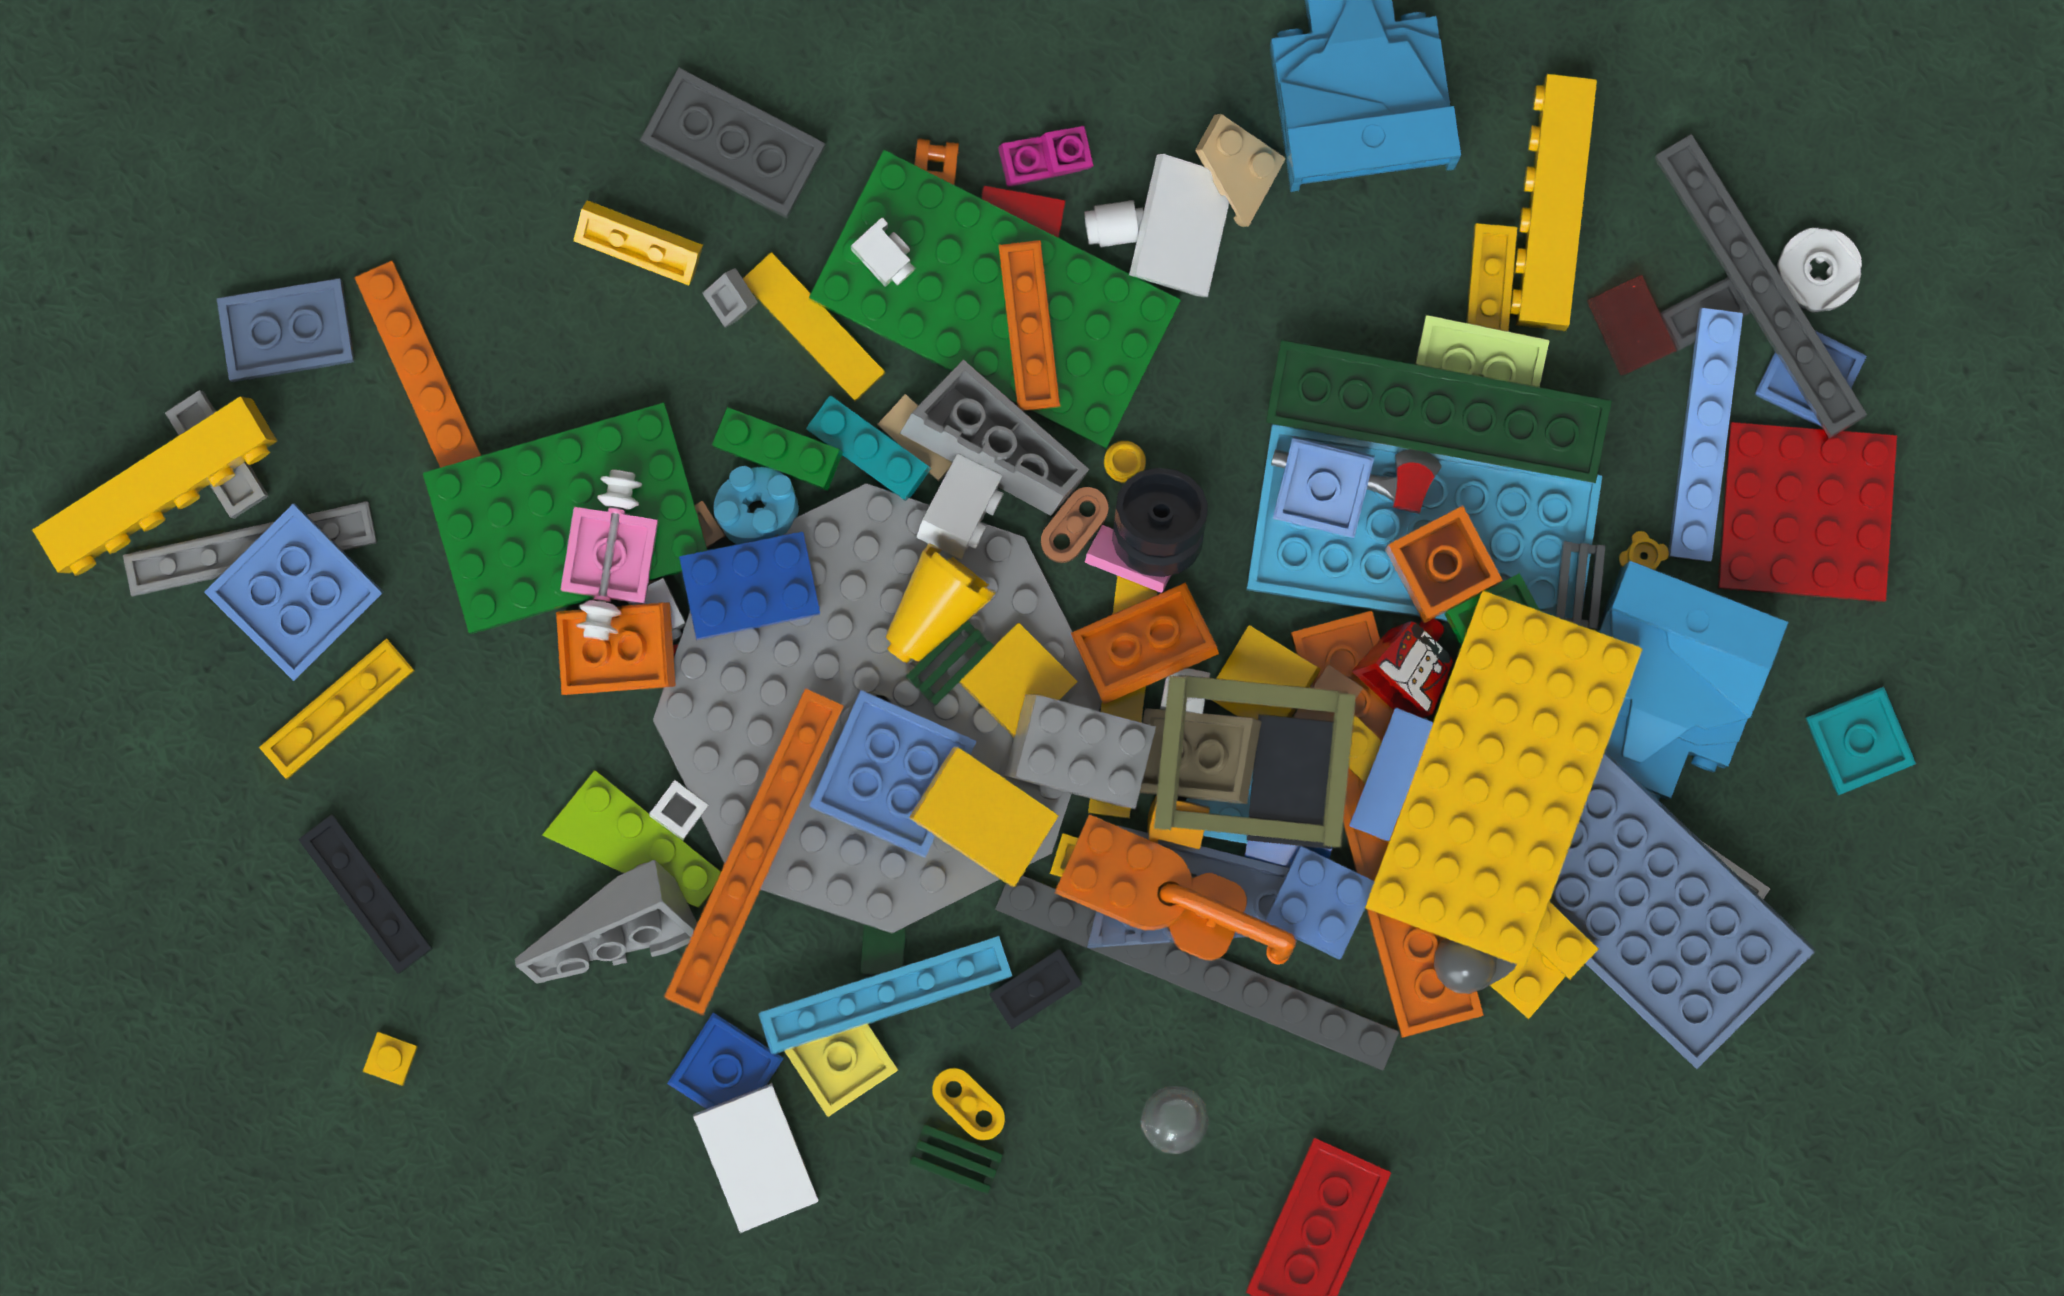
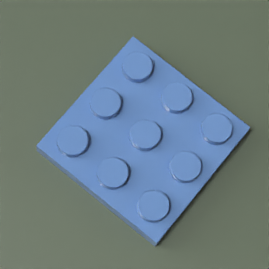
[204,503,384,681]
[809,690,976,858]

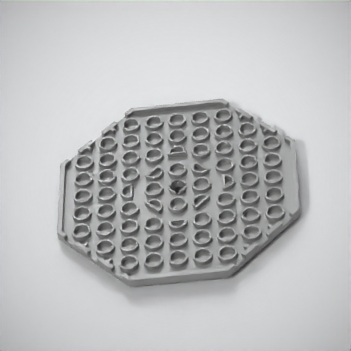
[653,484,1102,934]

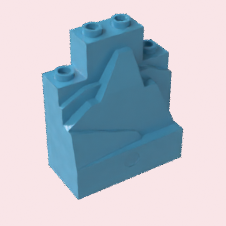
[1270,0,1461,192]
[1596,561,1788,801]

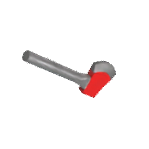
[1271,449,1442,514]

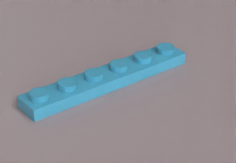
[759,936,1012,1054]

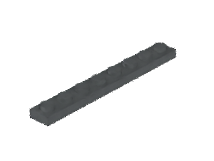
[1655,134,1867,438]

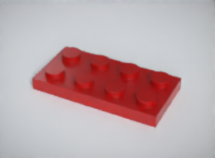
[1245,1137,1392,1296]

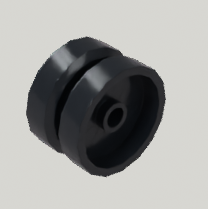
[1112,468,1208,577]

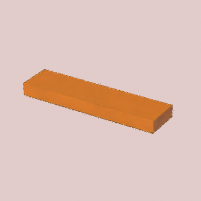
[998,240,1060,411]

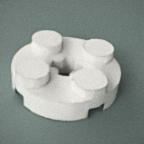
[1777,228,1862,312]

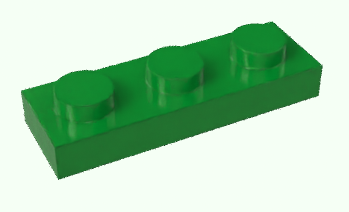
[712,407,843,491]

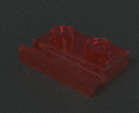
[1587,275,1677,376]

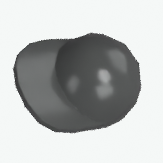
[1434,938,1517,994]

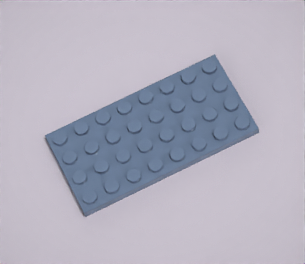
[1550,751,1815,1069]

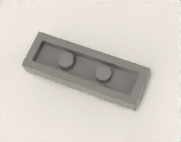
[165,390,269,519]

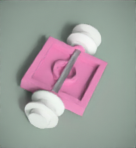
[561,470,658,640]

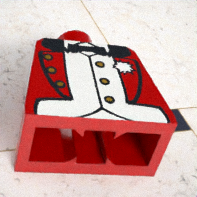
[1352,618,1453,718]

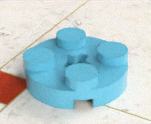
[714,466,799,544]

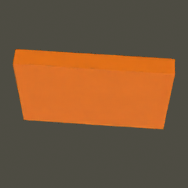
[1071,583,1219,705]
[556,602,676,695]

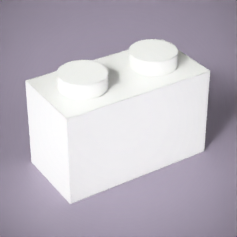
[916,453,1004,560]

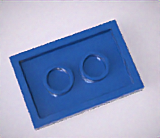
[679,531,820,640]

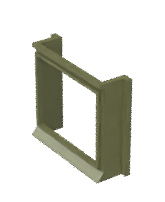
[1154,675,1356,847]

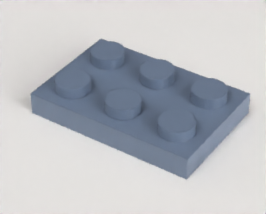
[217,278,355,382]

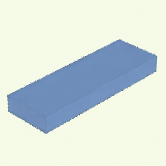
[1349,708,1433,841]

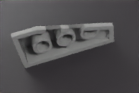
[515,860,697,983]

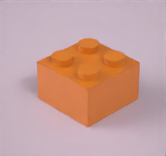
[1385,506,1502,623]

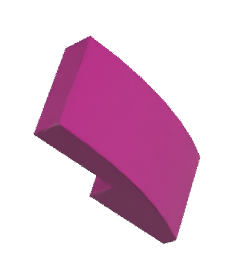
[998,126,1093,187]

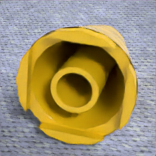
[885,543,996,663]

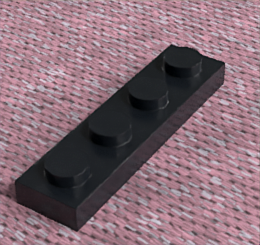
[298,814,433,974]

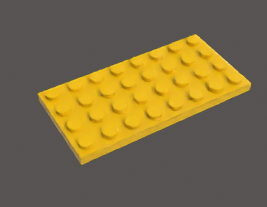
[1365,591,1643,967]

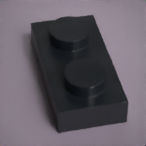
[989,949,1082,1030]

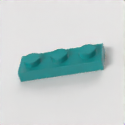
[806,395,932,501]

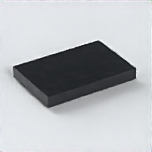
[1247,714,1334,849]

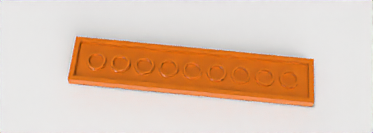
[1291,611,1484,1038]

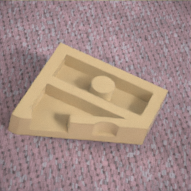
[1195,114,1286,227]

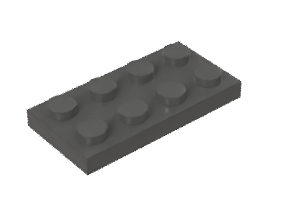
[640,68,826,219]

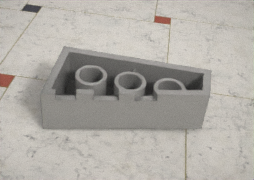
[900,360,1089,516]

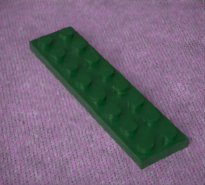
[1266,339,1612,483]

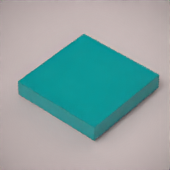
[1805,687,1916,796]

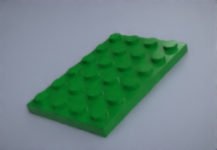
[423,403,708,634]

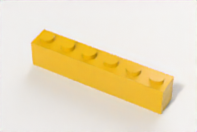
[1510,74,1597,331]
[32,396,277,576]

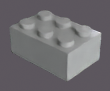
[1004,694,1156,809]

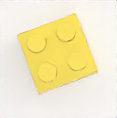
[785,1024,898,1117]

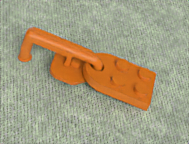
[1055,814,1296,965]

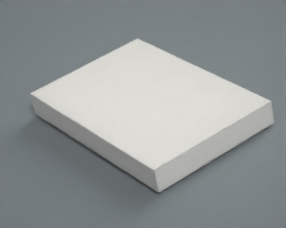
[1129,154,1229,297]
[693,1083,819,1233]

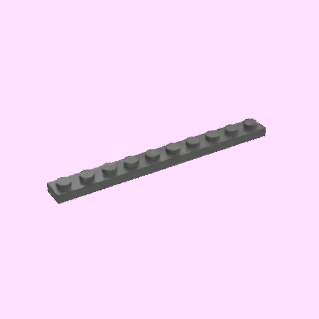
[995,876,1399,1071]

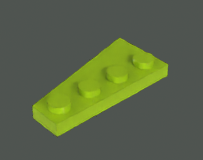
[542,770,721,908]

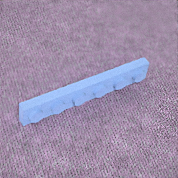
[1669,308,1743,562]

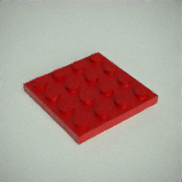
[1718,422,1897,602]

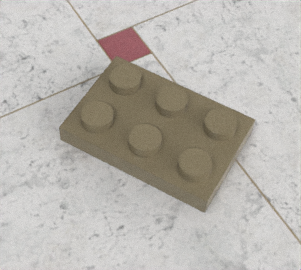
[1139,708,1261,804]

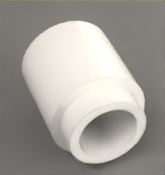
[1084,200,1144,247]

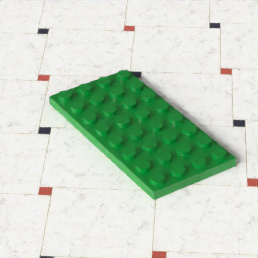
[809,150,1181,449]

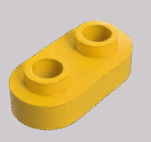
[932,1068,1005,1140]

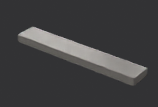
[123,501,377,596]

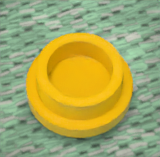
[1104,441,1146,483]

